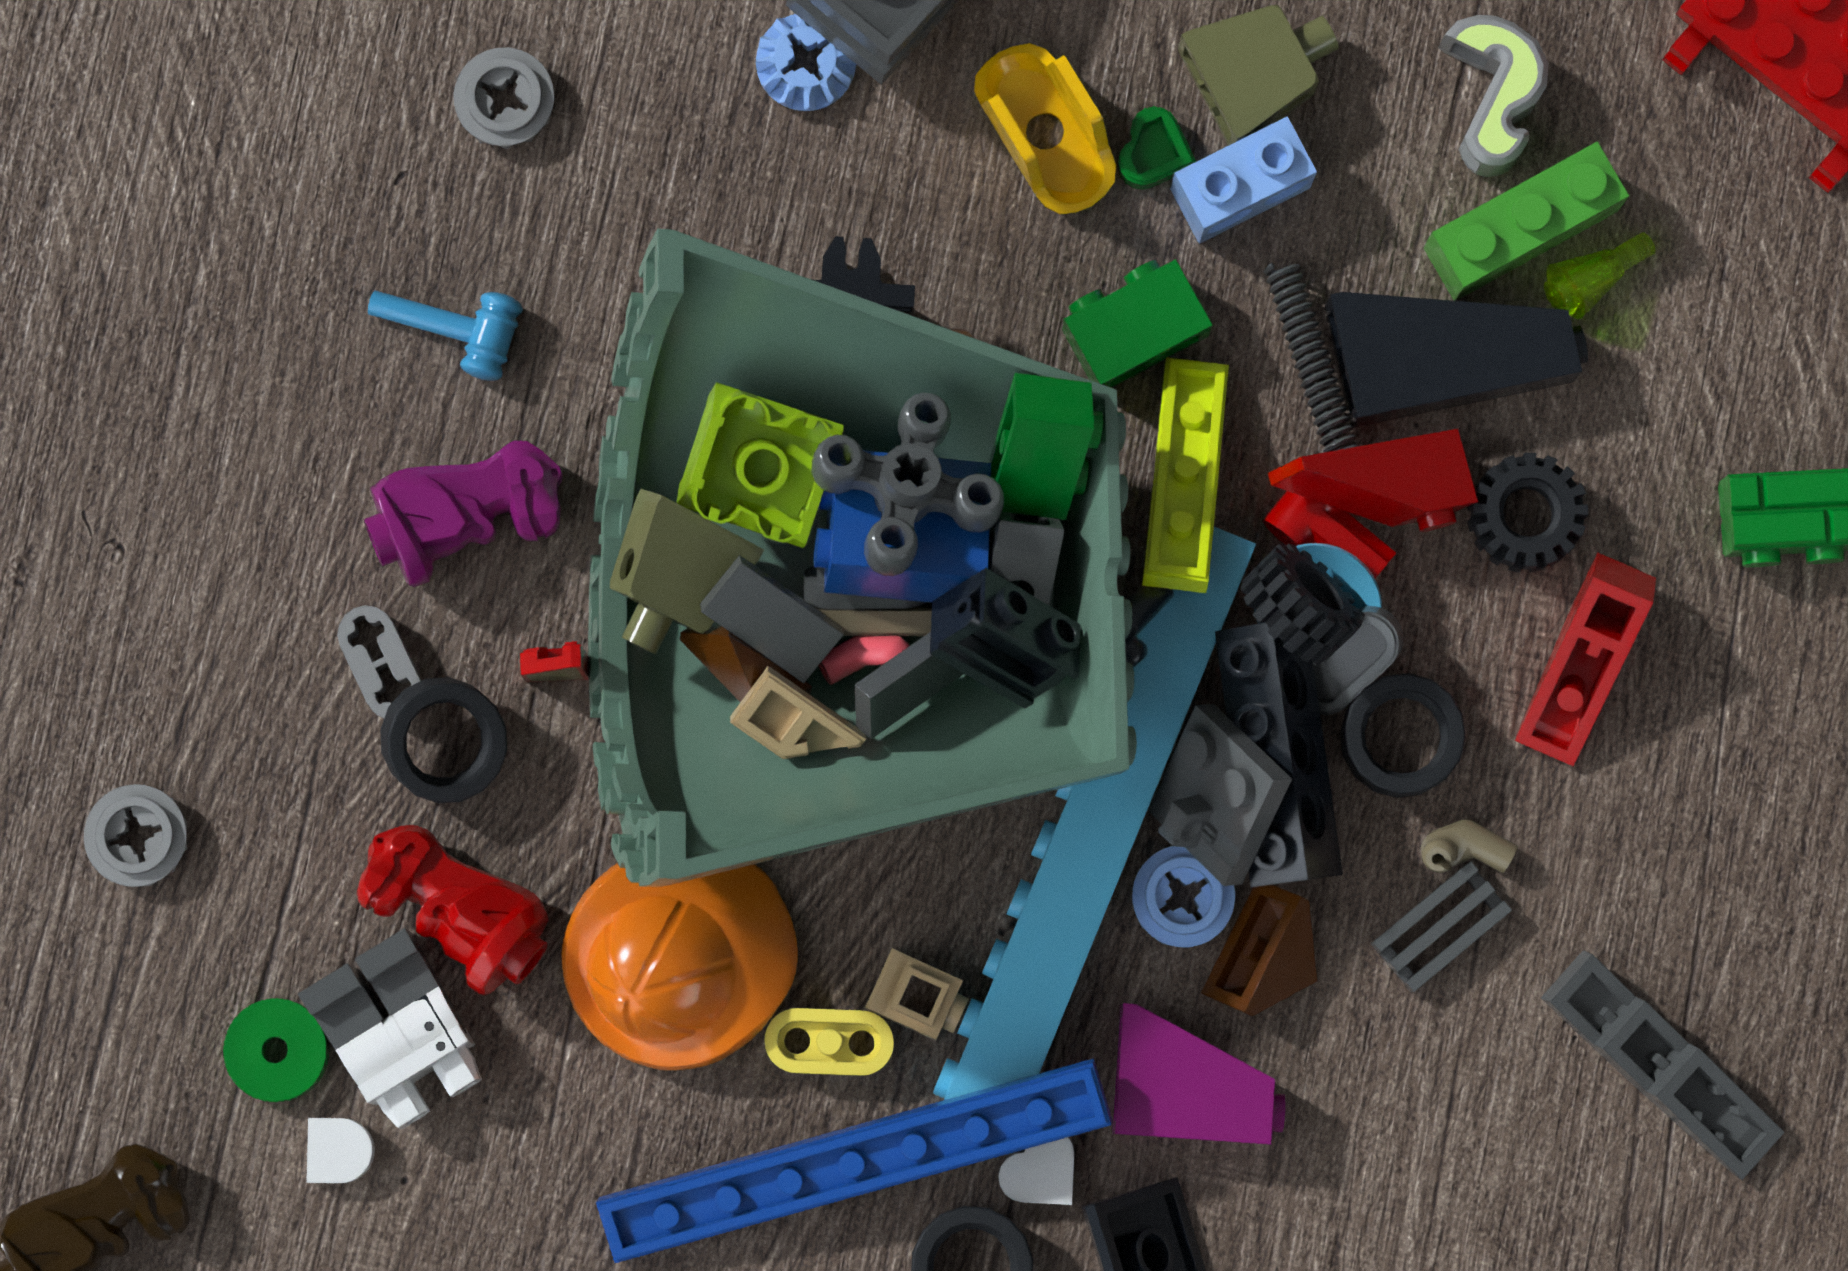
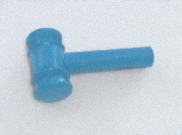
[368,290,523,381]

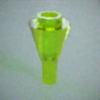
[1544,232,1655,319]

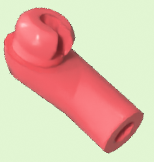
[818,636,910,685]

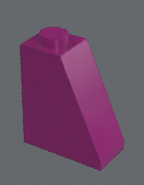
[1112,1003,1285,1145]

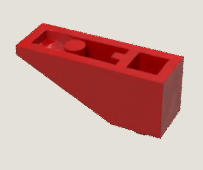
[1268,428,1478,532]
[1515,552,1656,766]

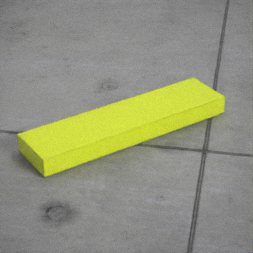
[1142,357,1229,593]

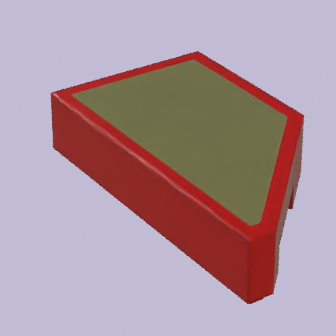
[520,641,589,682]

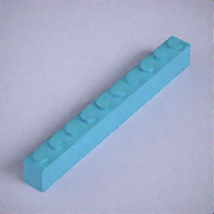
[932,527,1256,1100]

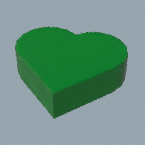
[1118,106,1196,190]

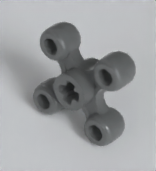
[811,392,1004,576]

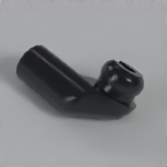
[1125,584,1174,667]

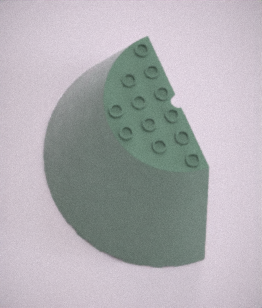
[588,228,1137,887]

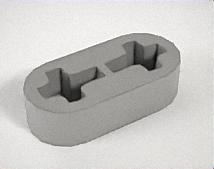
[337,605,422,719]

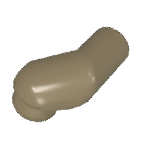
[1421,819,1518,874]

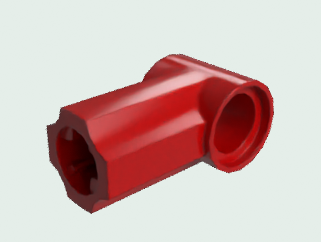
[1262,491,1396,579]

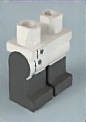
[298,928,482,1129]

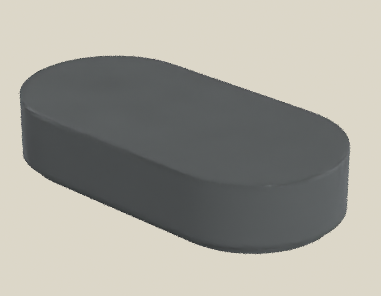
[1313,606,1404,715]

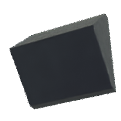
[1081,1177,1206,1271]

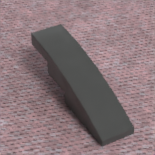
[1541,950,1785,1180]

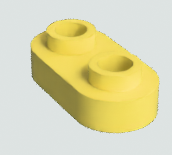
[764,1008,894,1076]

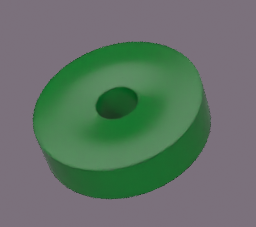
[223,998,330,1102]

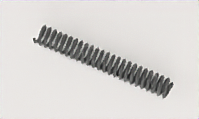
[1263,263,1360,453]

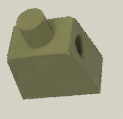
[1178,5,1339,146]
[610,489,764,655]

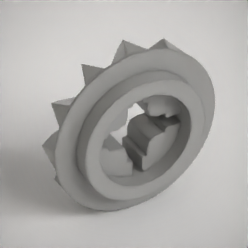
[454,47,555,149]
[84,784,187,887]

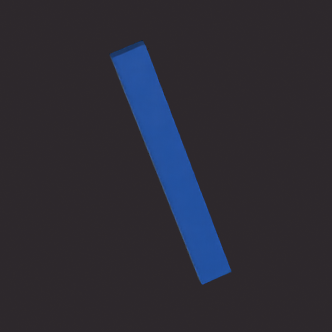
[596,1058,1112,1263]

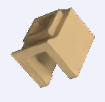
[865,948,969,1041]

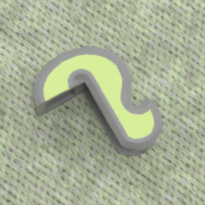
[1438,15,1549,177]

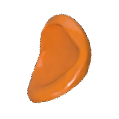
[561,863,798,1070]

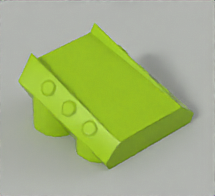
[676,382,844,548]

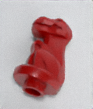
[357,825,549,996]

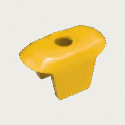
[974,43,1116,215]

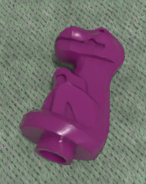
[363,440,563,587]

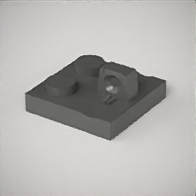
[1148,704,1292,886]

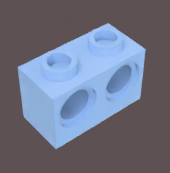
[1170,116,1317,244]

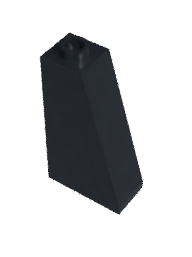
[1325,292,1588,428]

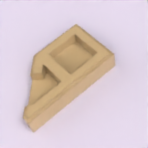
[730,666,866,759]

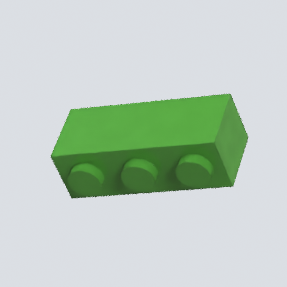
[1423,141,1629,301]

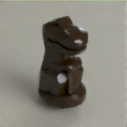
[0,1144,190,1271]

